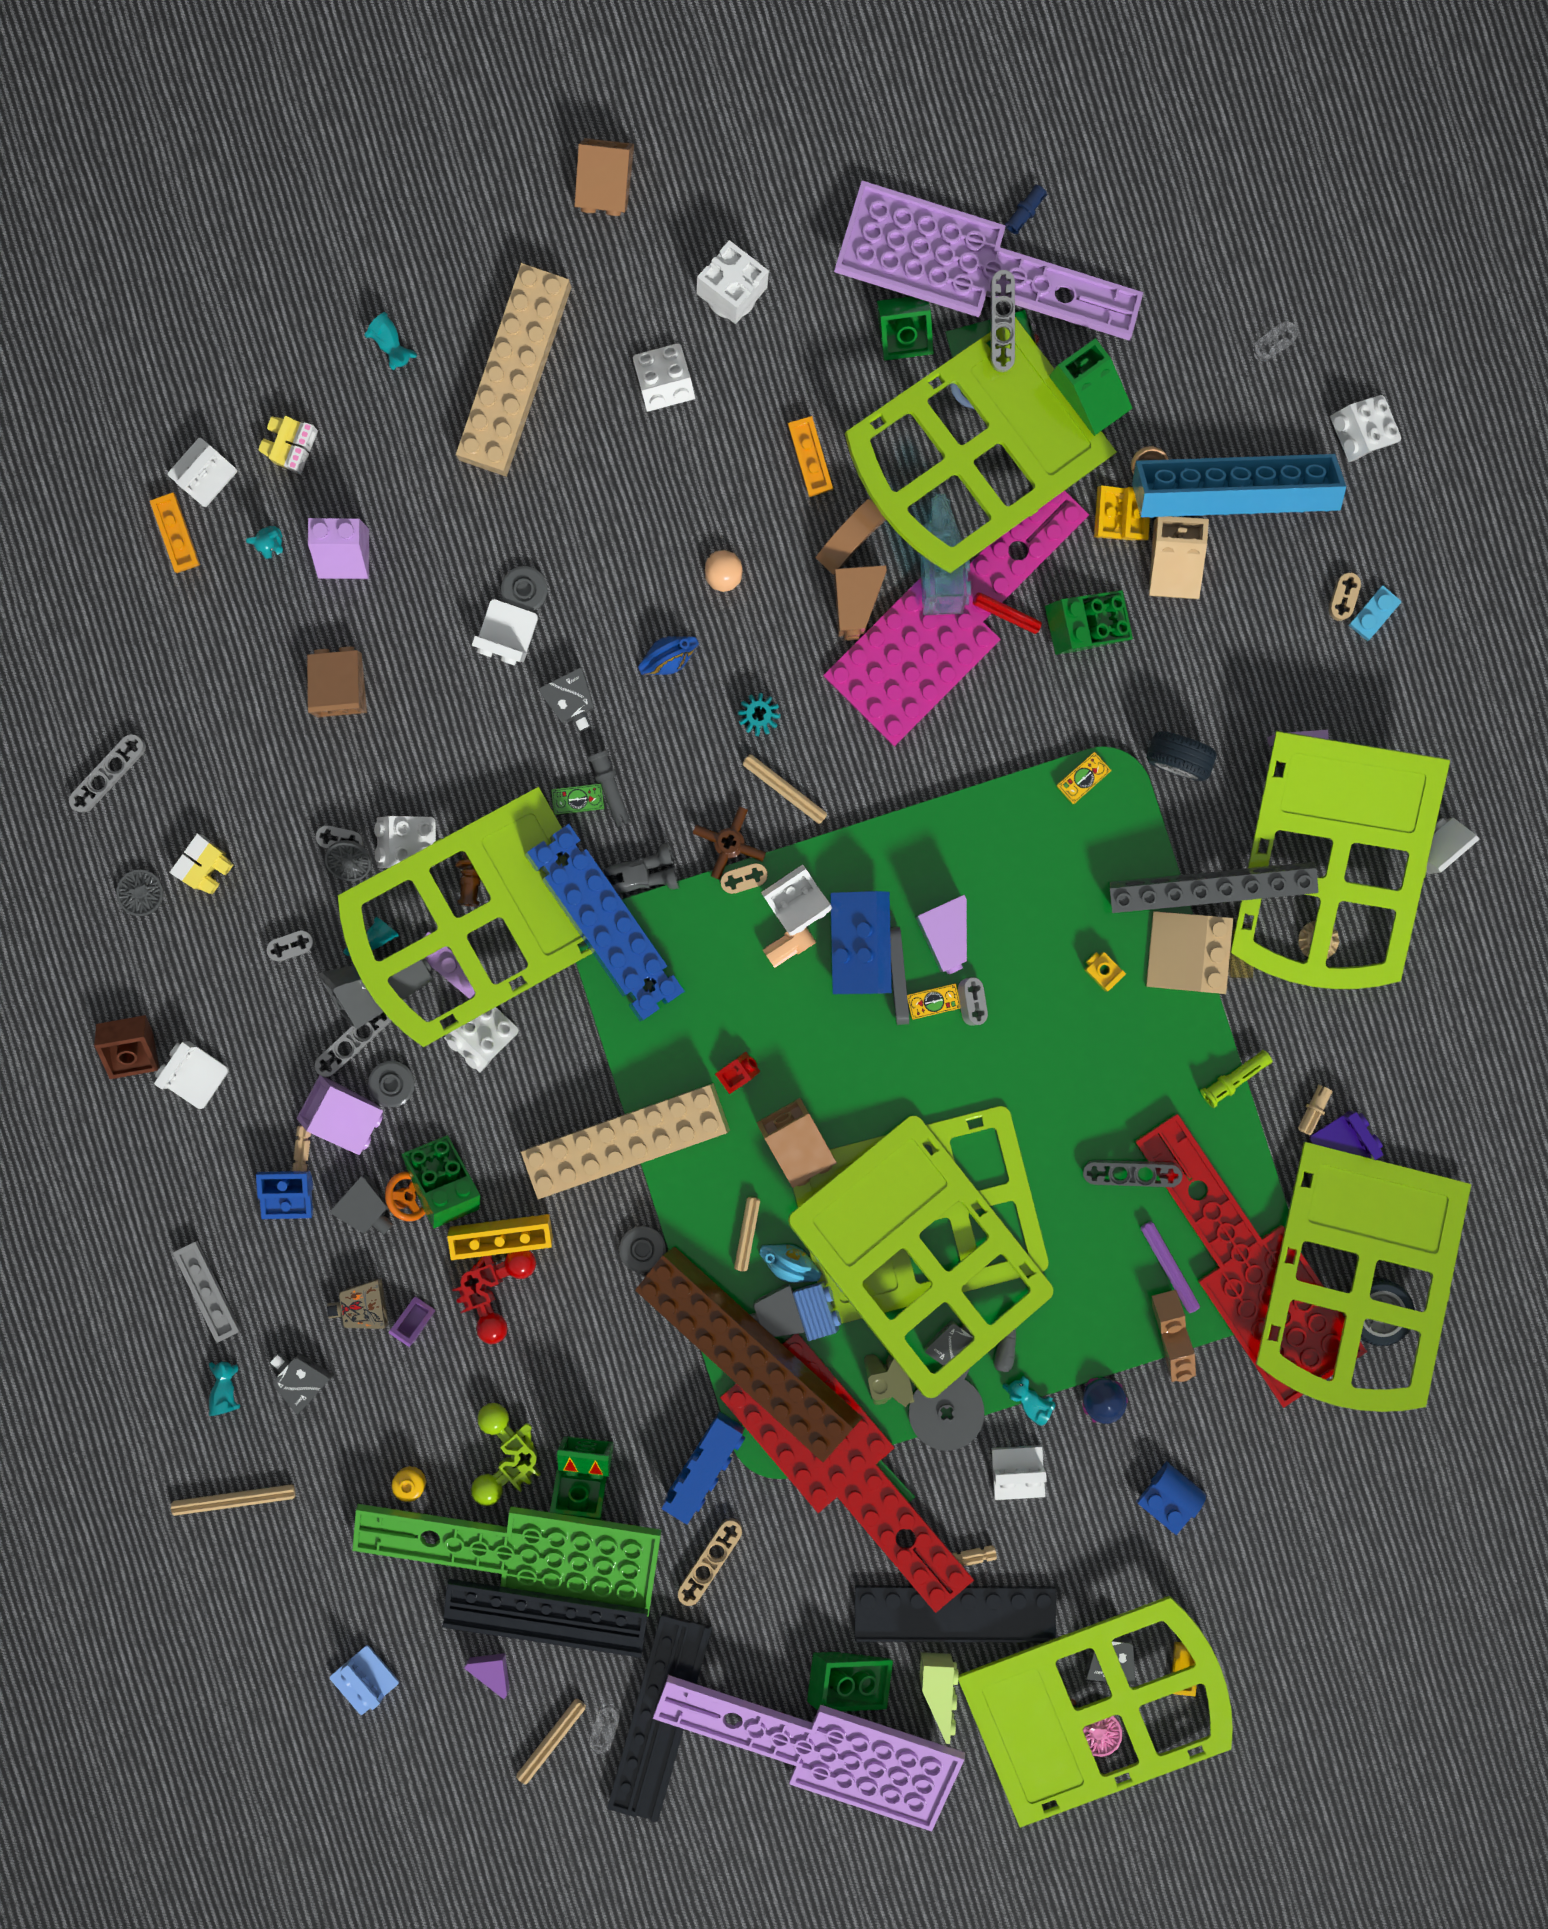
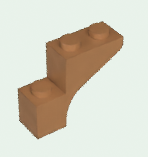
[1152,1290,1196,1382]

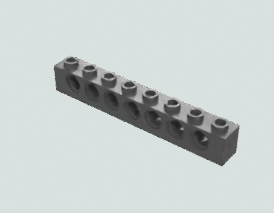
[1109,862,1318,913]

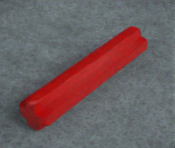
[973,592,1042,634]

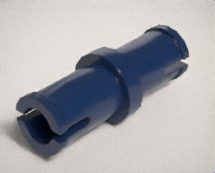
[1005,184,1048,235]

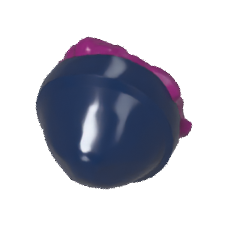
[1082,1378,1128,1424]

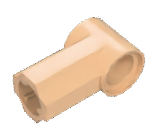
[763,927,816,968]

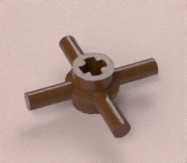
[693,806,766,880]

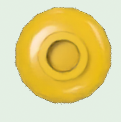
[392,1466,426,1502]

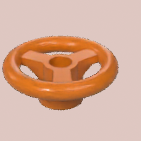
[385,1172,425,1221]

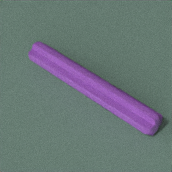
[1141,1222,1200,1313]

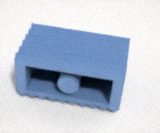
[793,1281,841,1341]

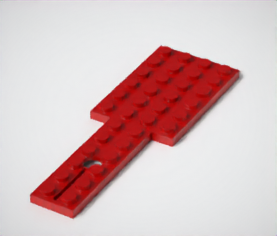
[1135,1113,1367,1408]
[720,1333,974,1613]

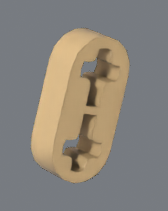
[1329,573,1361,621]
[721,864,767,894]

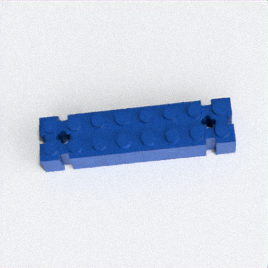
[525,824,685,1021]

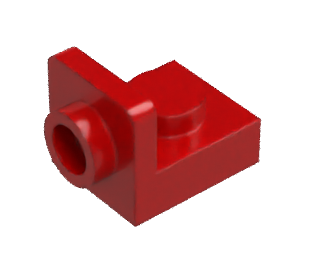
[715,1052,760,1094]

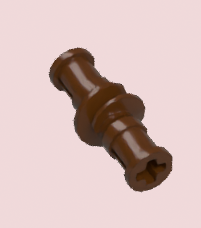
[455,852,480,907]

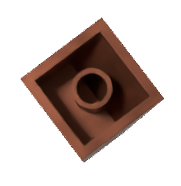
[94,1015,159,1079]

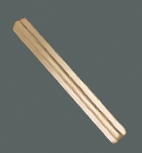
[171,1485,296,1516]

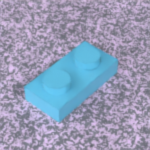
[1349,586,1402,641]

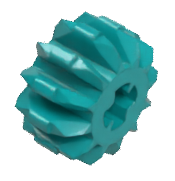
[738,693,780,736]

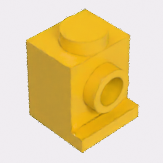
[1084,952,1126,991]

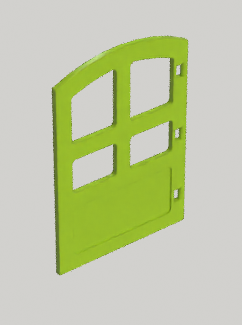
[845,317,1117,573]
[1231,731,1450,989]
[338,787,592,1047]
[1256,1142,1471,1412]
[958,1596,1233,1828]

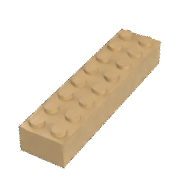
[456,263,572,477]
[521,1083,730,1199]

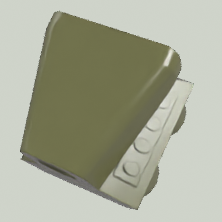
[864,1354,914,1407]

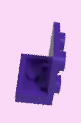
[1309,1110,1384,1160]

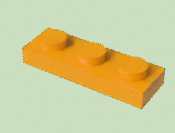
[788,416,833,497]
[150,493,200,573]

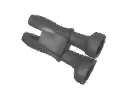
[604,842,680,894]

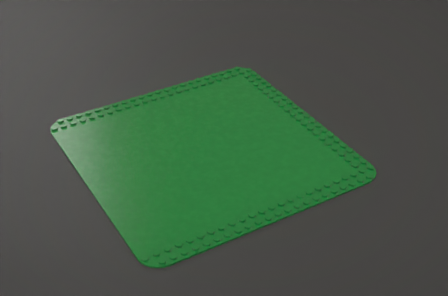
[576,747,1304,1479]

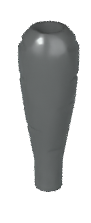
[993,1328,1016,1372]

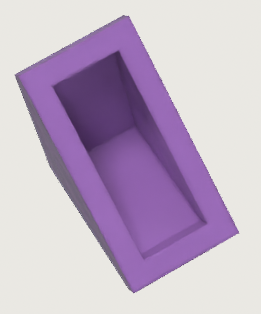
[389,1297,435,1347]
[464,1653,509,1699]

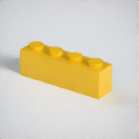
[447,1214,553,1260]

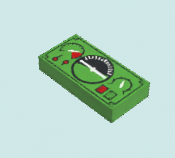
[551,784,605,815]

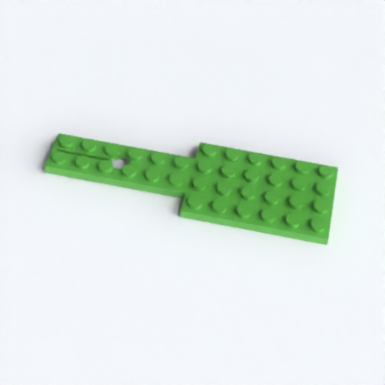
[352,1504,661,1617]

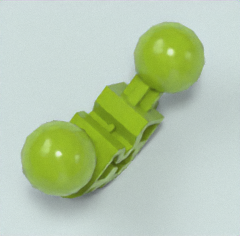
[471,1403,541,1506]

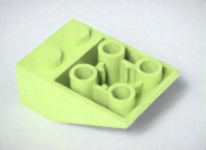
[920,1652,958,1744]

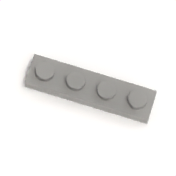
[173,1241,241,1343]

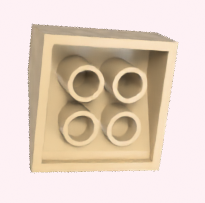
[1146,912,1233,994]

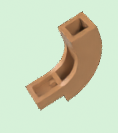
[815,499,886,575]

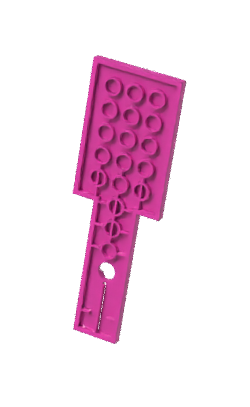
[823,491,1089,747]

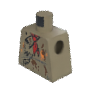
[327,1278,389,1329]

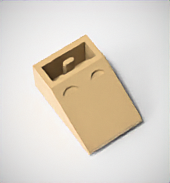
[1149,516,1209,599]

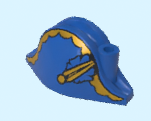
[638,636,699,675]

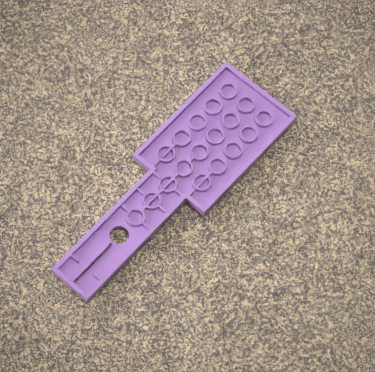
[834,181,1143,340]
[653,1675,965,1831]

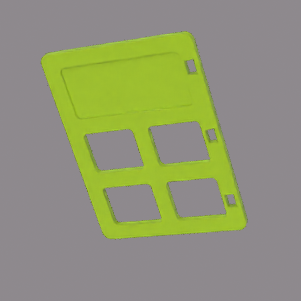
[793,1106,1049,1324]
[788,1116,1053,1398]

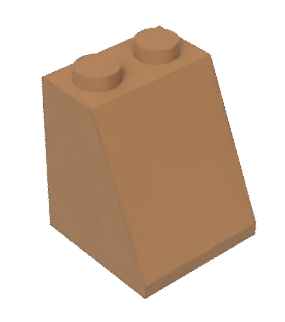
[575,138,634,216]
[834,565,887,640]
[307,647,367,718]
[756,1098,837,1188]

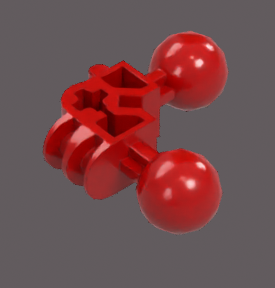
[452,1250,536,1345]

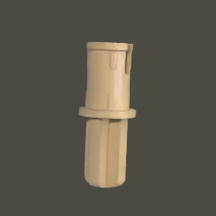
[1298,1085,1333,1135]

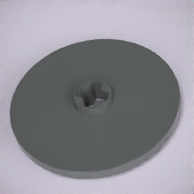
[909,1377,984,1451]

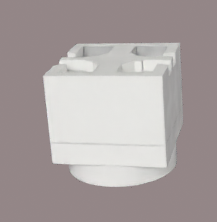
[696,240,769,324]

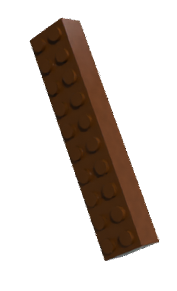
[635,1247,863,1462]

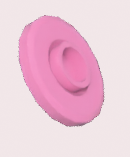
[1083,1715,1123,1757]

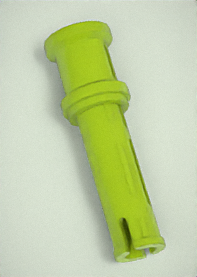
[1200,1050,1273,1108]

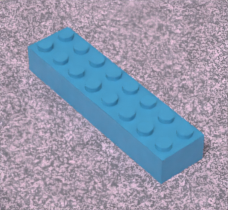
[1132,454,1347,518]

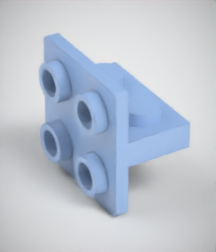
[330,1645,399,1715]

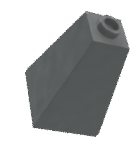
[318,958,433,1030]

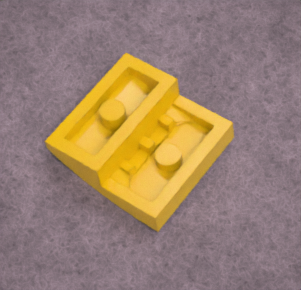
[1094,485,1150,541]

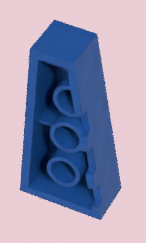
[661,1411,745,1525]

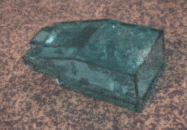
[920,494,971,615]

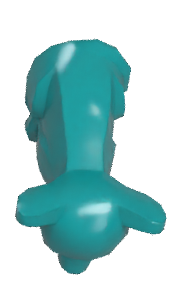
[364,312,418,370]
[245,526,283,559]
[343,917,399,960]
[208,1361,240,1416]
[1002,1376,1056,1426]

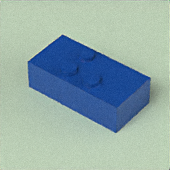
[831,891,892,994]

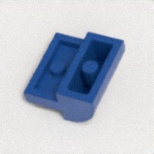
[256,1171,313,1219]
[1136,1461,1207,1535]

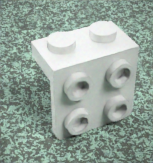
[633,344,695,412]
[1330,395,1401,462]
[472,599,538,665]
[374,816,436,868]
[761,865,832,936]
[444,1007,519,1072]
[154,1041,229,1109]

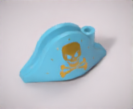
[759,1244,822,1283]

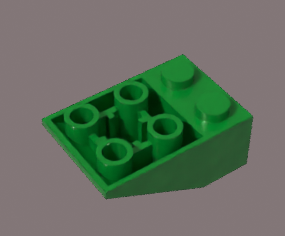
[1049,338,1132,436]
[1045,590,1133,655]
[402,1135,480,1229]

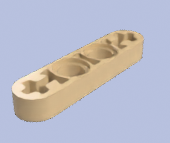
[678,1518,742,1606]

